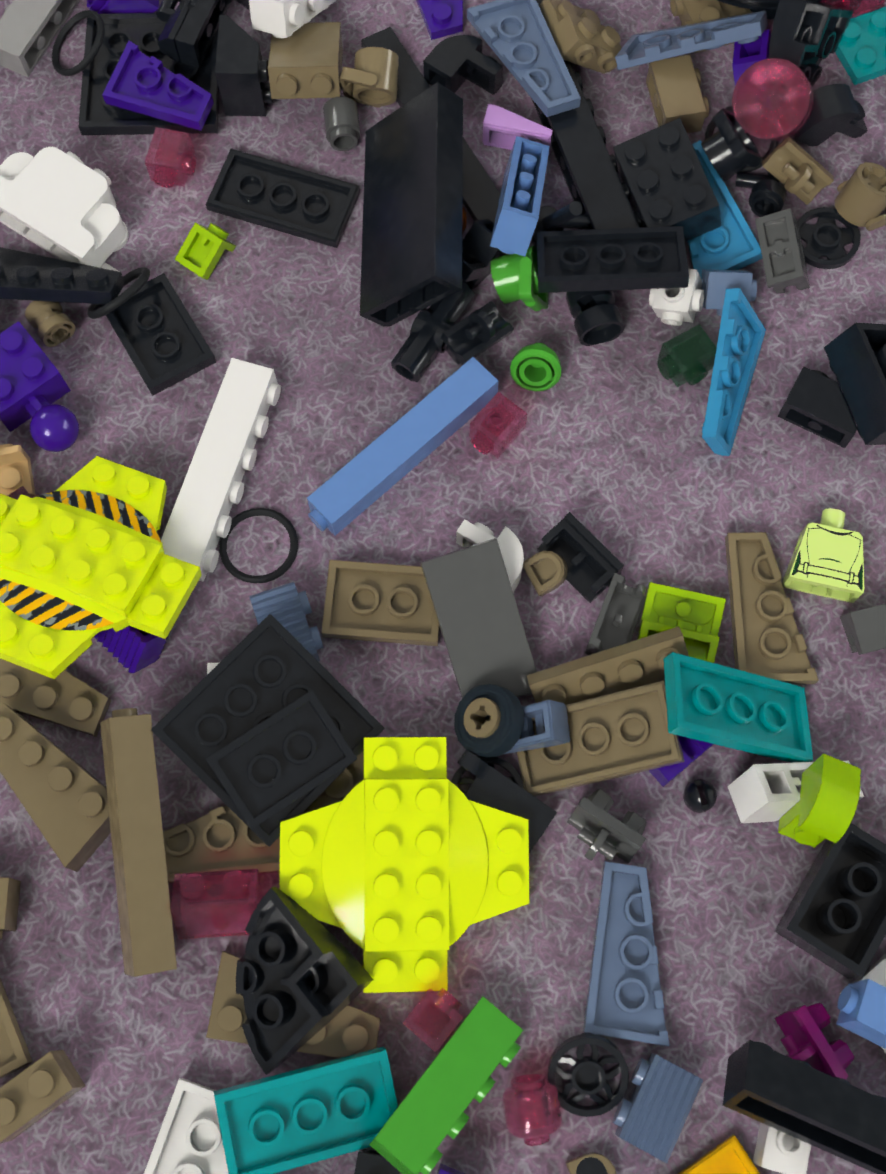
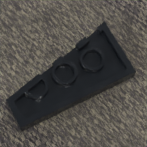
[0,247,124,304]

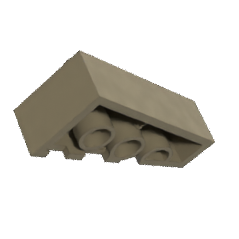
[0,702,111,872]

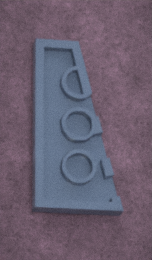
[467,0,581,117]
[615,11,768,70]
[583,861,670,1047]

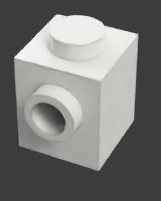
[753,1122,811,1174]

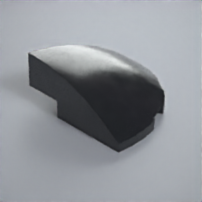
[768,0,853,116]
[236,887,373,1075]

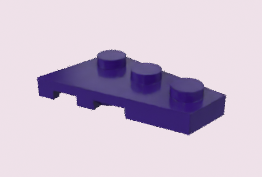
[102,41,214,131]

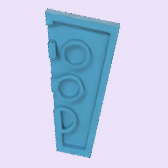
[702,288,766,456]

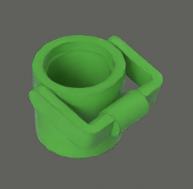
[491,246,548,311]

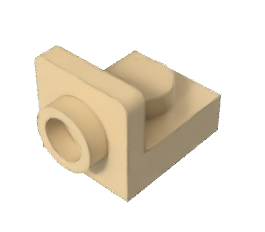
[0,444,36,500]

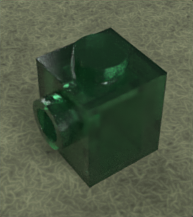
[657,324,716,387]

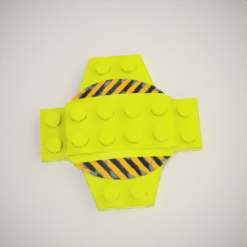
[0,456,202,679]

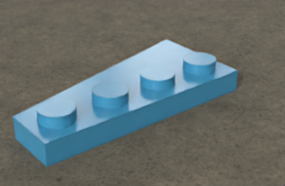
[687,140,762,279]

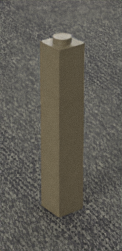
[100,708,177,977]

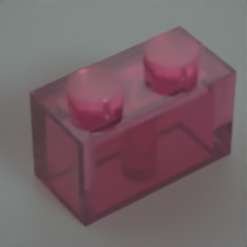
[170,869,263,940]

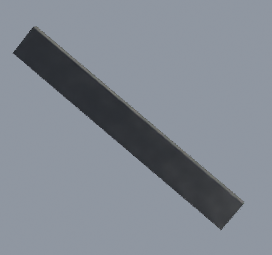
[361,27,500,223]

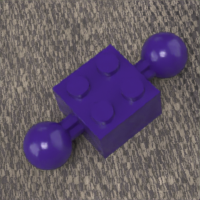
[0,321,79,452]

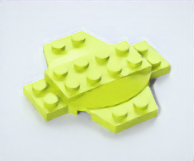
[279,737,529,993]

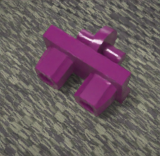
[774,1003,855,1079]

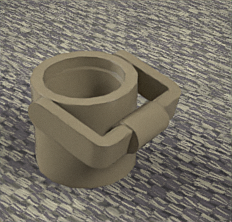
[339,47,399,108]
[835,162,886,231]

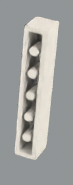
[161,358,281,582]

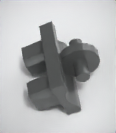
[567,789,647,863]

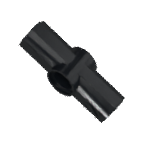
[391,281,476,382]

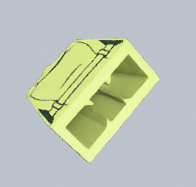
[782,508,864,603]

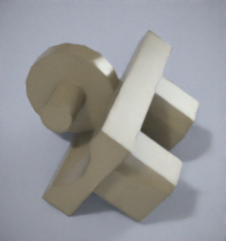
[762,136,834,205]

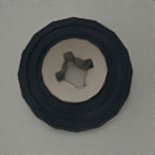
[454,684,524,757]

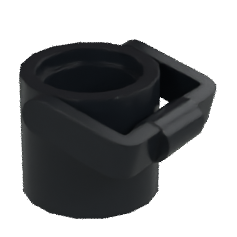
[701,108,763,182]

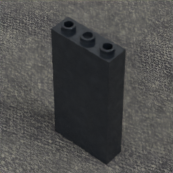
[360,82,463,326]

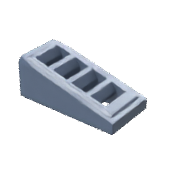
[485,700,570,754]

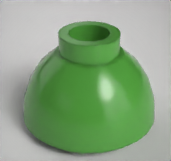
[510,343,561,391]

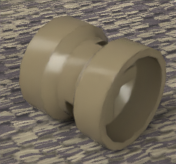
[25,301,75,347]

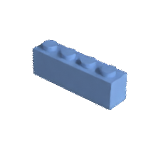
[490,136,550,257]

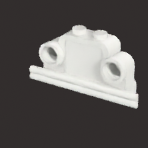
[0,147,129,272]

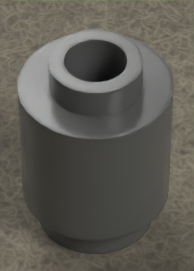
[323,95,360,151]

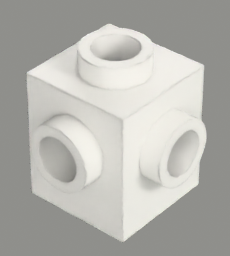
[649,269,704,326]

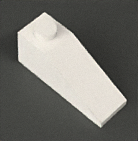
[728,761,864,824]

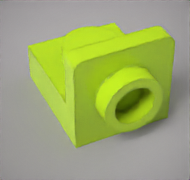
[174,222,236,280]

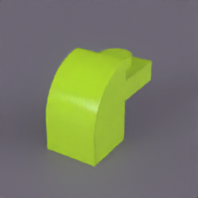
[778,753,861,848]

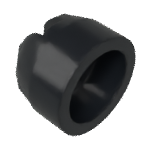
[683,779,717,813]

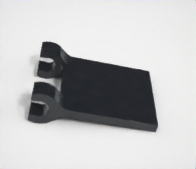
[457,750,557,854]

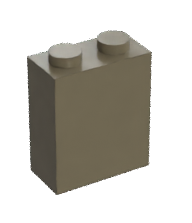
[268,22,343,99]

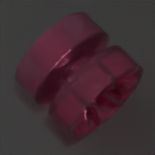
[732,58,814,141]

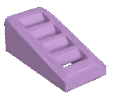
[482,104,553,155]

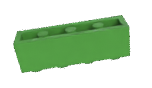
[369,996,523,1174]

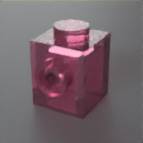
[145,127,196,188]
[469,392,527,459]
[403,987,463,1052]

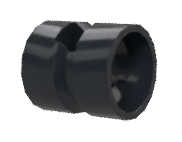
[565,290,625,346]

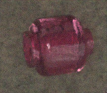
[502,1074,562,1146]

